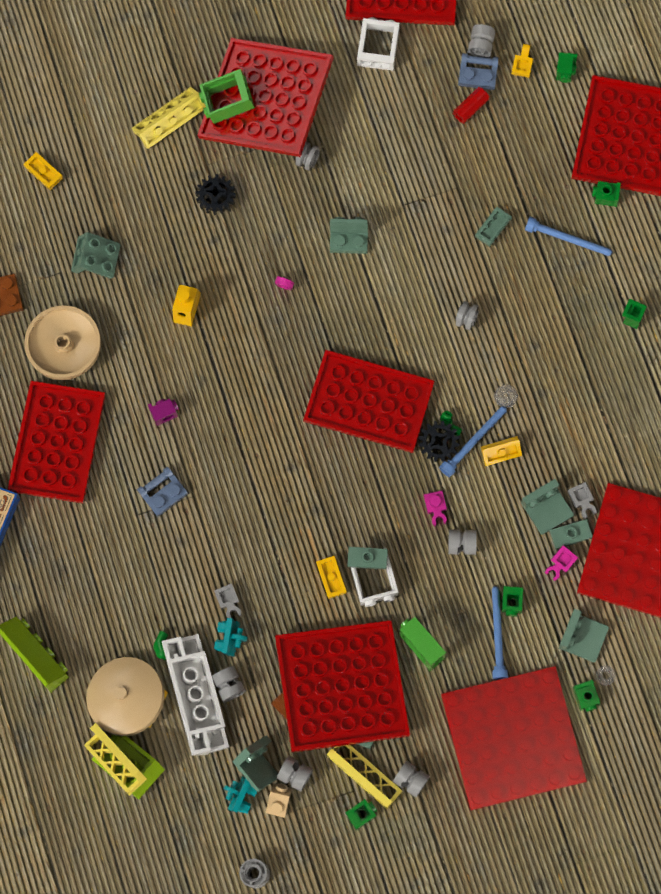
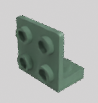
[330,217,368,254]
[71,232,120,279]
[521,479,574,535]
[558,608,609,663]
[232,735,278,792]

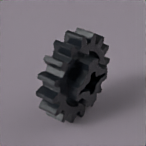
[195,174,236,215]
[419,421,460,462]

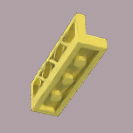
[131,87,206,149]
[84,723,147,796]
[327,745,402,809]

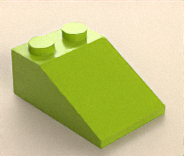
[91,735,165,800]

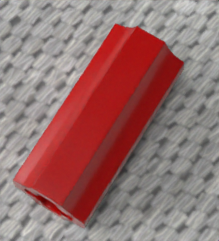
[453,87,490,124]

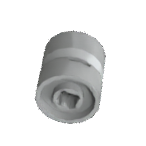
[468,24,495,58]
[448,529,477,555]
[212,666,246,702]
[277,756,313,792]
[393,761,430,798]

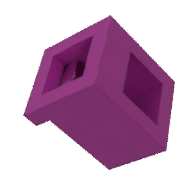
[148,399,179,426]

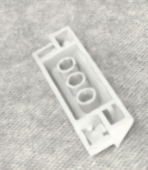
[162,634,229,756]

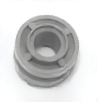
[295,141,320,171]
[455,301,479,330]
[239,859,270,889]

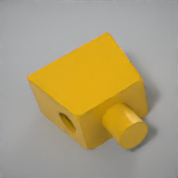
[172,285,201,327]

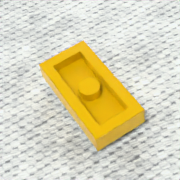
[23,152,63,190]
[481,436,522,466]
[316,556,347,599]

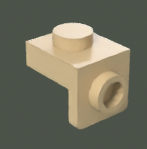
[266,784,292,818]

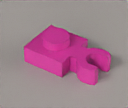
[424,491,447,527]
[544,545,578,581]

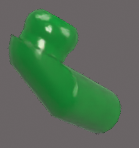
[440,411,463,436]
[153,631,169,660]

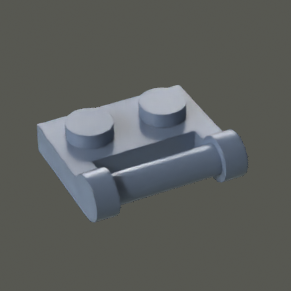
[458,53,499,90]
[137,467,188,517]

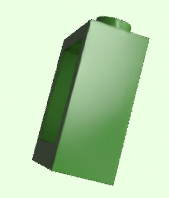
[199,69,255,124]
[399,617,446,671]

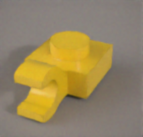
[511,44,533,78]

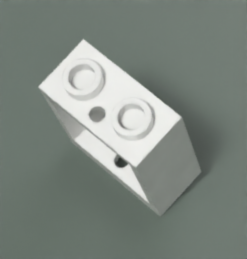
[357,18,399,71]
[350,548,398,607]

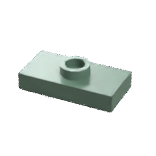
[475,206,512,247]
[549,519,593,550]
[347,547,388,570]

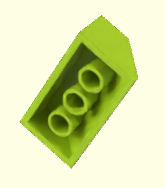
[0,616,69,693]

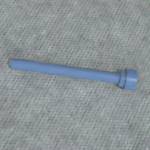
[525,216,612,256]
[439,406,507,477]
[492,586,508,680]

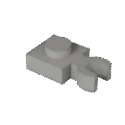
[567,482,597,519]
[214,583,241,618]

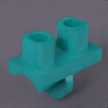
[214,618,248,657]
[223,776,257,814]

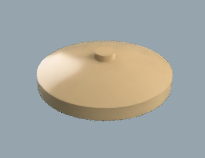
[24,306,101,380]
[86,657,165,736]

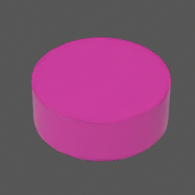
[275,276,294,290]

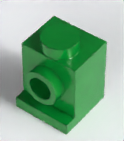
[556,52,578,83]
[592,181,621,207]
[622,298,647,329]
[502,586,523,617]
[572,680,600,712]
[345,799,377,831]

